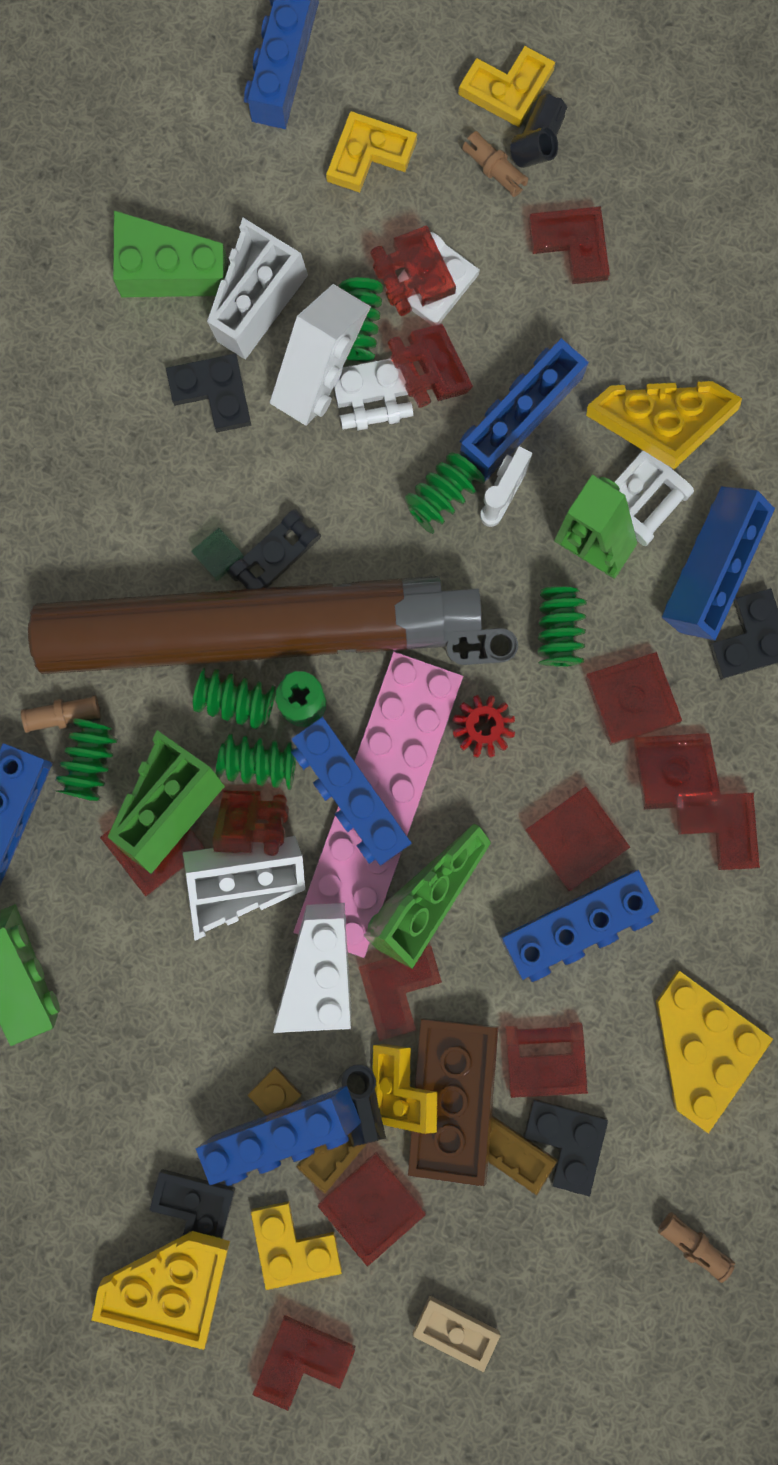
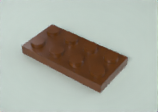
[408,1018,499,1186]

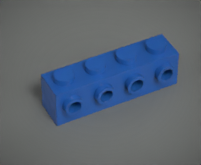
[244,0,319,129]
[460,338,589,480]
[662,486,775,641]
[291,717,412,866]
[0,743,53,886]
[500,870,660,982]
[195,1086,361,1186]

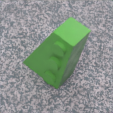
[113,211,228,298]
[554,475,638,579]
[108,730,225,874]
[0,904,60,1046]

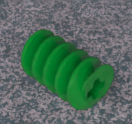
[338,277,384,362]
[404,452,486,534]
[537,586,587,667]
[193,668,276,729]
[275,671,327,727]
[55,718,118,801]
[215,733,296,790]

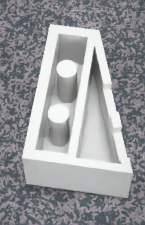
[207,218,308,360]
[270,284,371,426]
[183,836,305,941]
[273,903,351,1033]

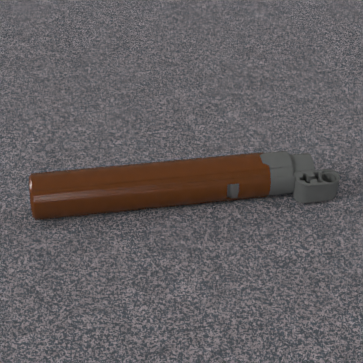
[28,576,518,674]

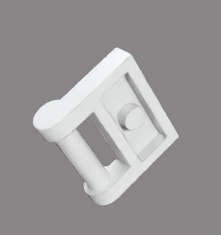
[385,232,480,328]
[480,446,532,527]
[615,451,694,546]

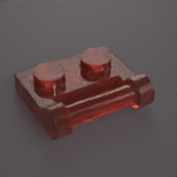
[505,1022,588,1098]

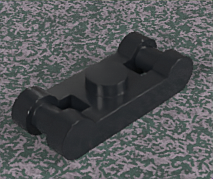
[227,509,321,589]

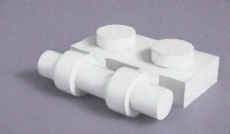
[334,356,414,431]

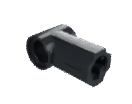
[510,94,567,168]
[337,1065,386,1147]

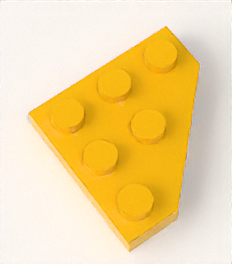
[586,381,742,469]
[656,970,773,1134]
[91,1231,230,1350]

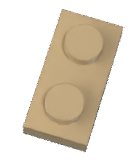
[413,1296,501,1372]

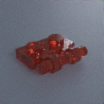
[370,225,456,316]
[387,324,473,408]
[212,790,289,856]

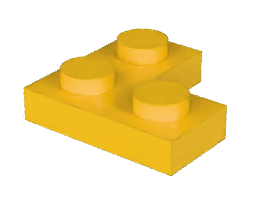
[458,46,555,128]
[326,111,417,193]
[373,1044,437,1134]
[251,1201,342,1290]

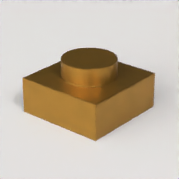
[247,1066,302,1115]

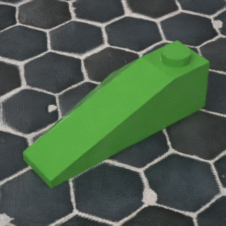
[364,824,491,969]

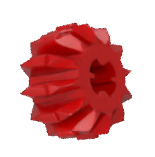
[453,695,515,758]

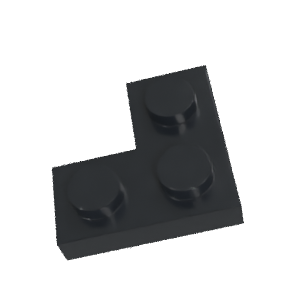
[166,353,251,433]
[710,588,778,680]
[524,1099,608,1197]
[149,1169,236,1239]

